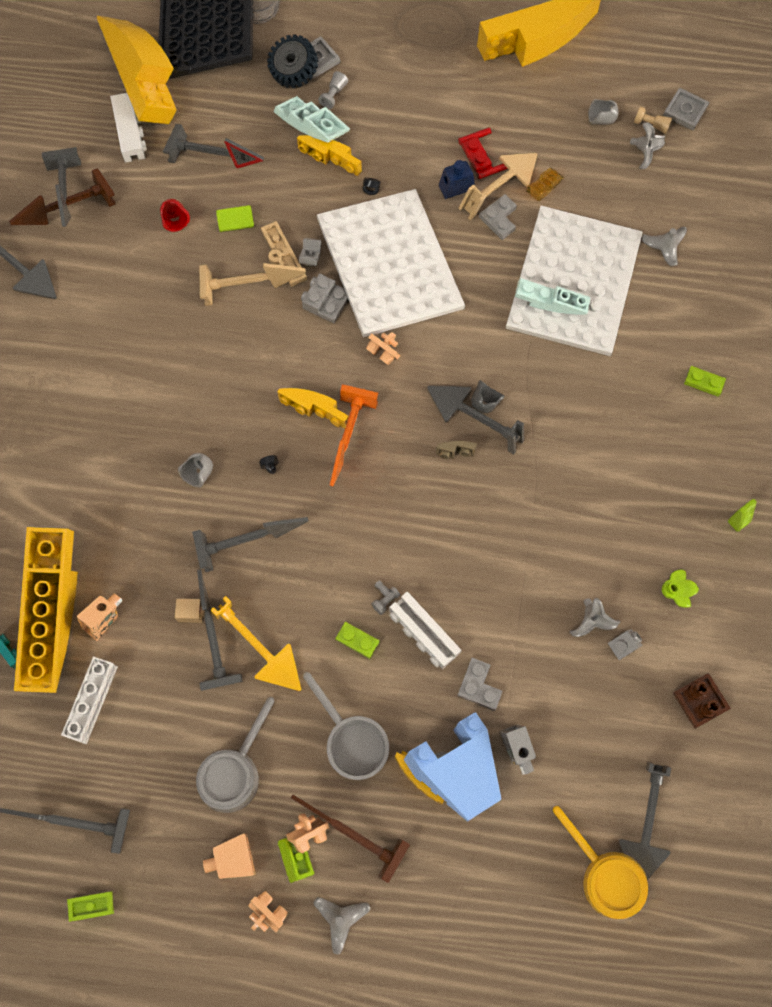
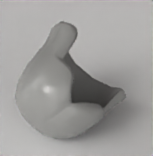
[588,99,619,125]
[178,453,213,488]

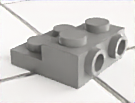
[301,273,348,323]

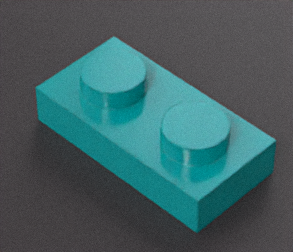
[0,634,17,669]

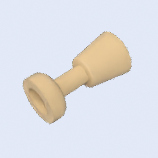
[634,106,672,135]

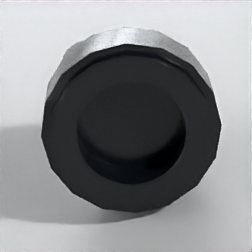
[362,177,381,195]
[259,455,279,474]

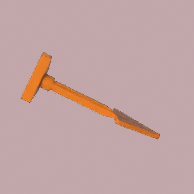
[330,384,378,486]

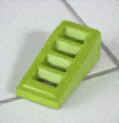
[728,499,757,532]

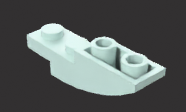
[515,278,590,315]

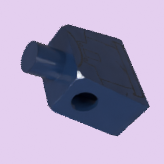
[439,160,475,199]

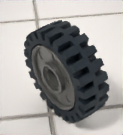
[267,34,318,89]

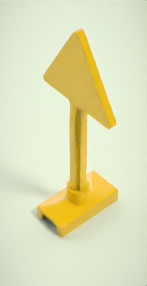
[211,596,301,691]

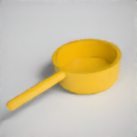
[553,806,648,920]

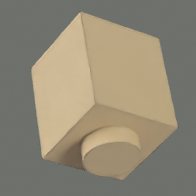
[175,599,205,623]

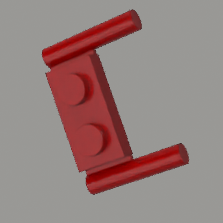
[458,127,508,180]

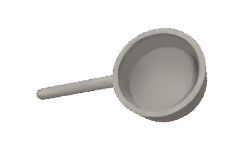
[303,672,389,780]
[196,697,274,813]

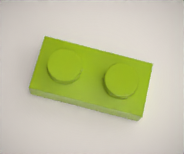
[684,366,726,397]
[335,622,380,659]
[67,891,114,922]

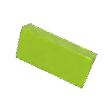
[216,205,254,232]
[278,838,314,883]

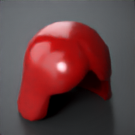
[160,199,190,232]

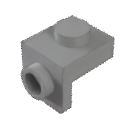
[299,238,321,266]
[608,629,643,660]

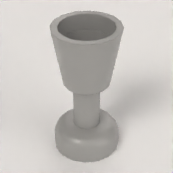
[318,71,348,109]

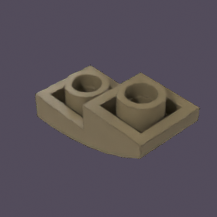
[436,441,477,459]

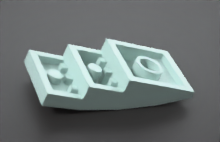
[274,96,350,142]

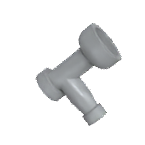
[371,580,400,615]

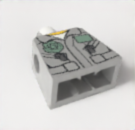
[499,724,536,775]

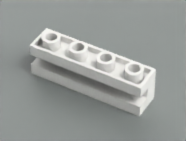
[110,93,147,163]
[389,592,461,669]
[61,657,118,744]

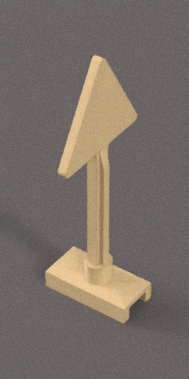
[459,153,538,220]
[199,263,306,306]

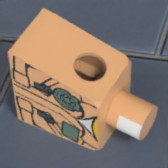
[77,593,122,641]

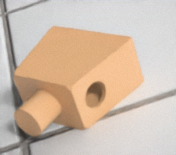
[203,834,256,879]

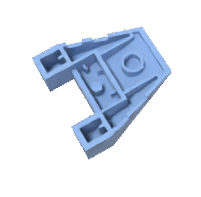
[404,712,501,822]

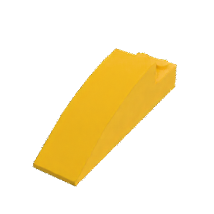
[477,0,601,67]
[97,15,177,124]
[14,527,78,693]

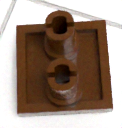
[673,673,731,729]

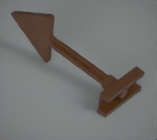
[9,168,116,225]
[291,795,410,883]

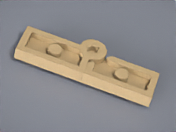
[261,221,307,287]

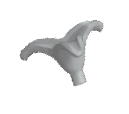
[630,122,665,169]
[642,227,687,266]
[569,598,621,637]
[314,897,370,954]

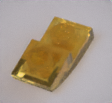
[526,167,564,201]

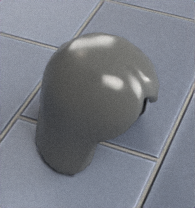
[471,380,505,414]

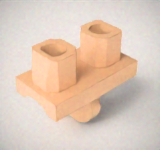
[366,332,401,365]
[286,813,329,853]
[248,891,288,933]

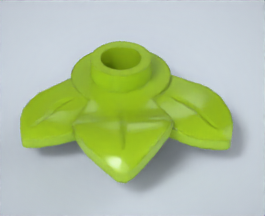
[661,570,699,608]

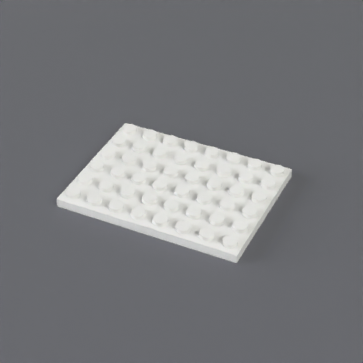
[317,189,465,337]
[506,206,643,356]

